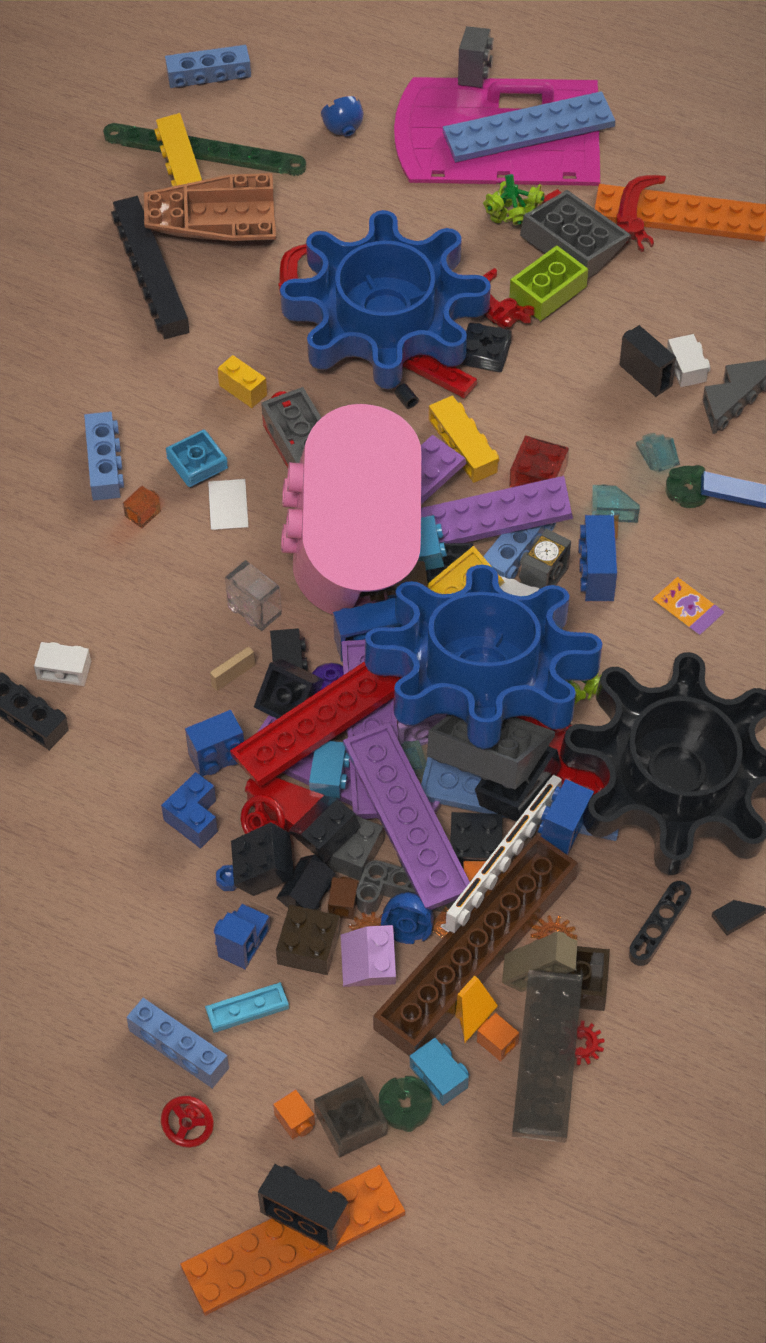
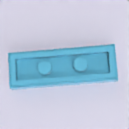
[205,982,289,1033]

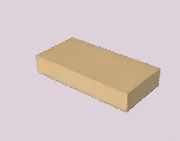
[210,647,255,691]

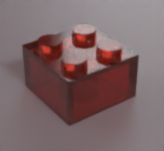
[509,435,569,487]

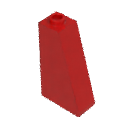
[245,777,324,836]

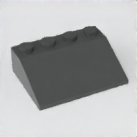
[520,190,631,278]
[427,715,555,789]

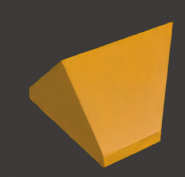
[455,976,498,1043]

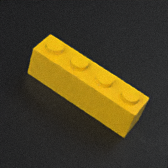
[154,113,202,187]
[429,395,500,483]

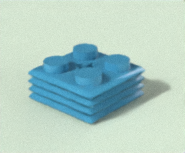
[166,429,228,487]

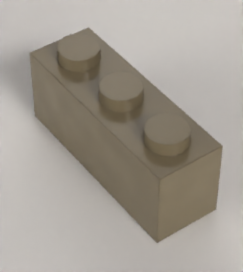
[502,932,578,992]

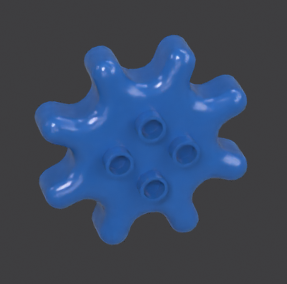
[280,210,491,389]
[364,565,603,749]

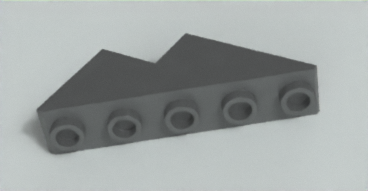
[702,360,766,434]

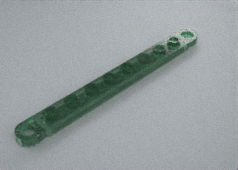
[103,123,306,176]

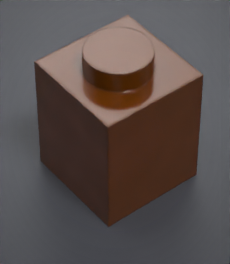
[328,877,358,920]

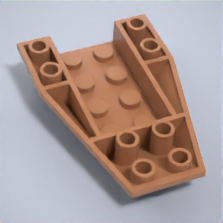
[144,173,276,241]

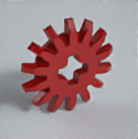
[557,1020,605,1066]

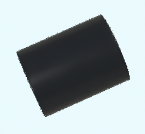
[394,383,419,409]

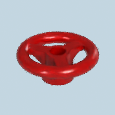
[240,795,285,834]
[161,1096,214,1148]

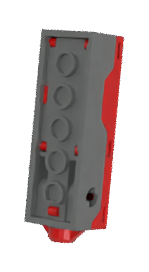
[261,387,321,468]

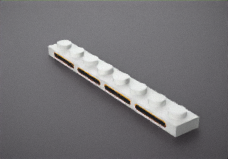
[446,775,562,933]

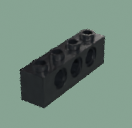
[0,672,69,751]

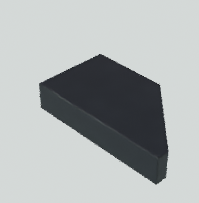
[712,900,766,936]

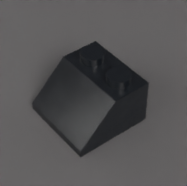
[288,795,360,863]

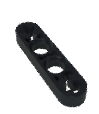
[629,881,691,966]

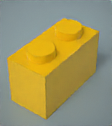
[217,355,267,408]

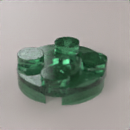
[665,465,710,508]
[379,1076,432,1132]

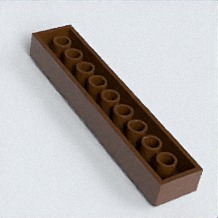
[373,834,578,1056]

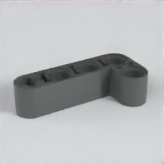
[356,860,456,915]

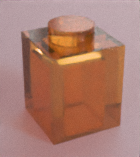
[123,486,161,528]

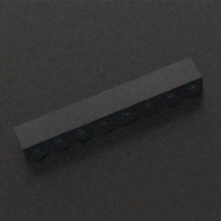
[111,196,189,340]

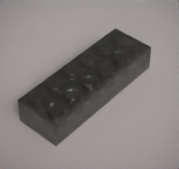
[512,970,583,1143]

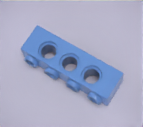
[165,45,251,88]
[84,411,124,501]
[483,523,556,579]
[126,998,229,1089]

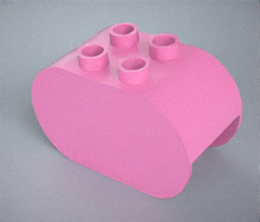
[281,404,421,615]

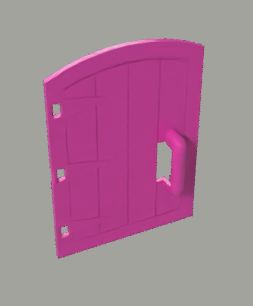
[394,77,600,186]

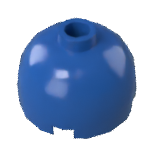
[321,96,364,136]
[381,892,434,944]

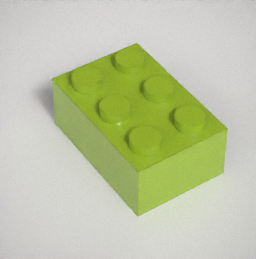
[509,245,588,321]

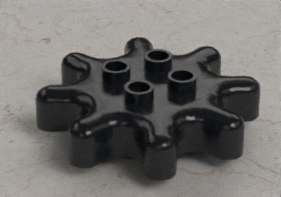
[560,652,766,875]

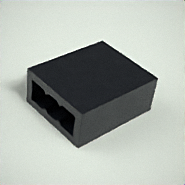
[619,325,676,397]

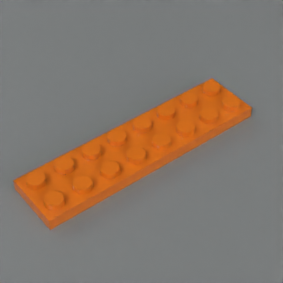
[595,184,766,242]
[180,1165,405,1316]

